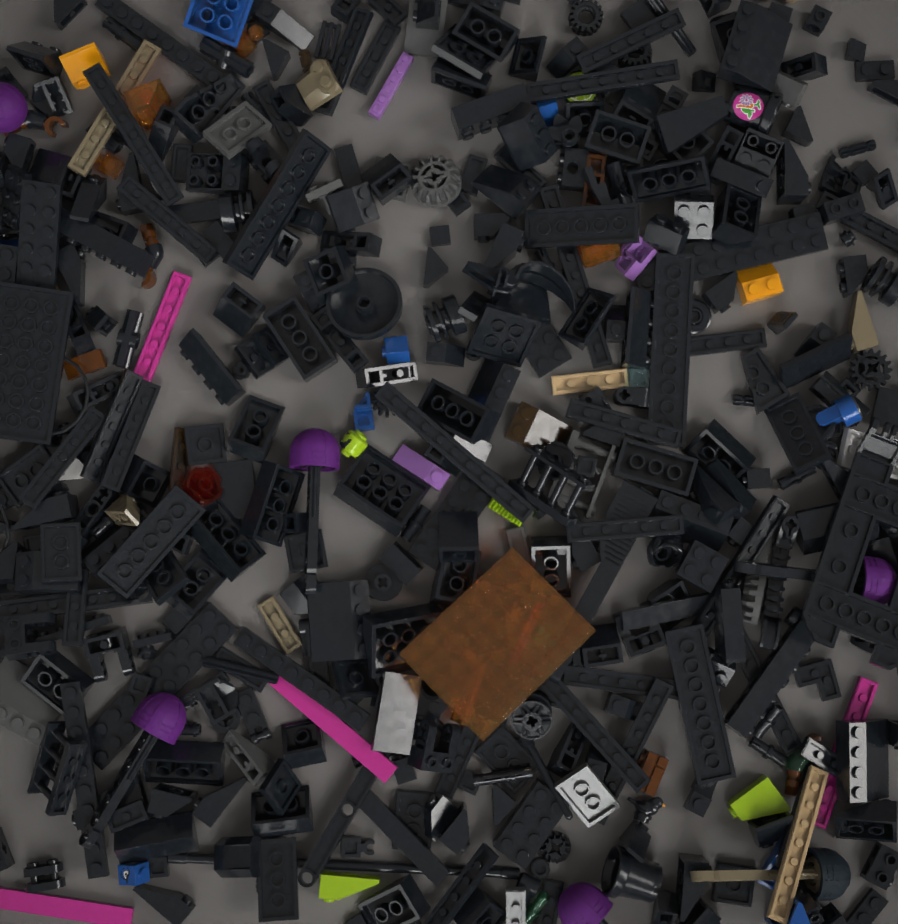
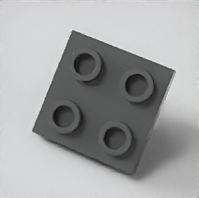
[305,177,343,215]

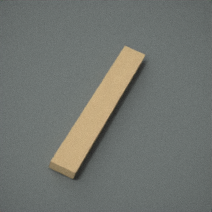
[766,765,829,924]

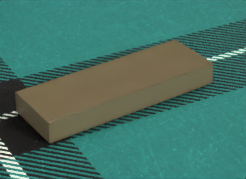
[257,595,302,655]

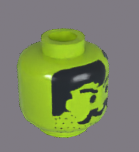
[339,429,368,458]

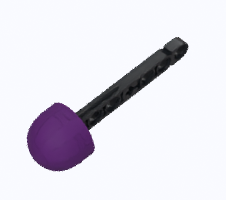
[0,81,28,133]
[289,428,340,595]
[733,556,897,604]
[79,692,186,849]
[558,882,613,924]

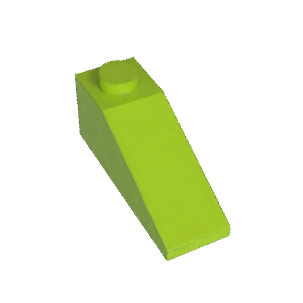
[319,870,380,902]

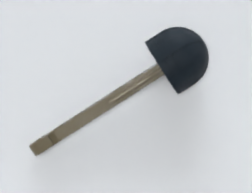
[690,848,851,901]

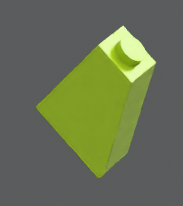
[727,774,791,821]

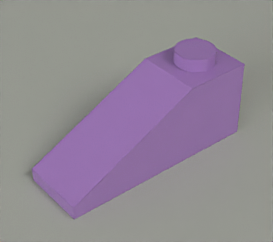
[392,444,450,492]

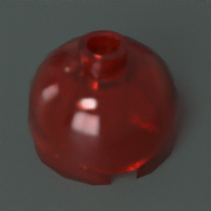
[183,466,223,505]

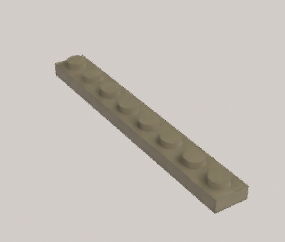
[67,39,162,177]

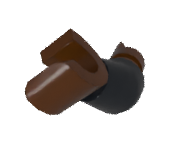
[4,110,69,138]
[139,223,164,289]

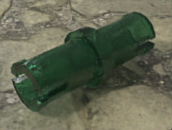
[526,891,550,924]

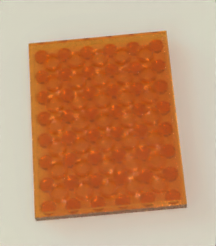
[399,547,596,742]

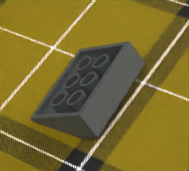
[0,657,62,746]

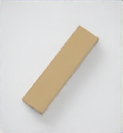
[551,368,629,396]

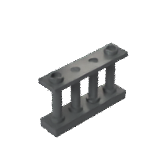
[547,430,617,519]

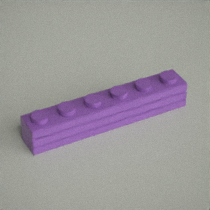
[368,51,414,121]

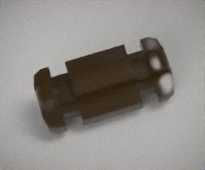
[298,49,312,73]

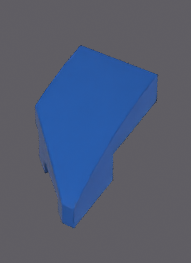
[353,392,375,432]

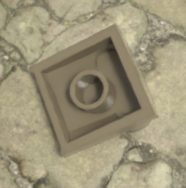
[296,59,343,111]

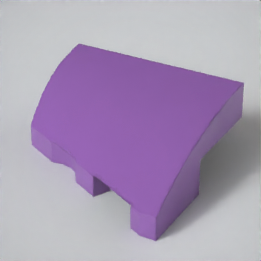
[615,235,658,281]

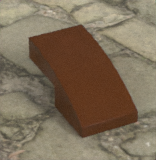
[64,349,107,380]

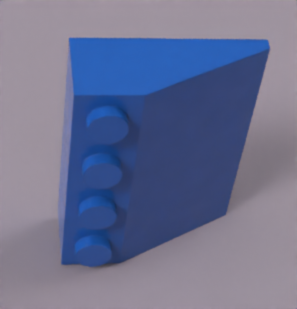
[183,0,254,48]

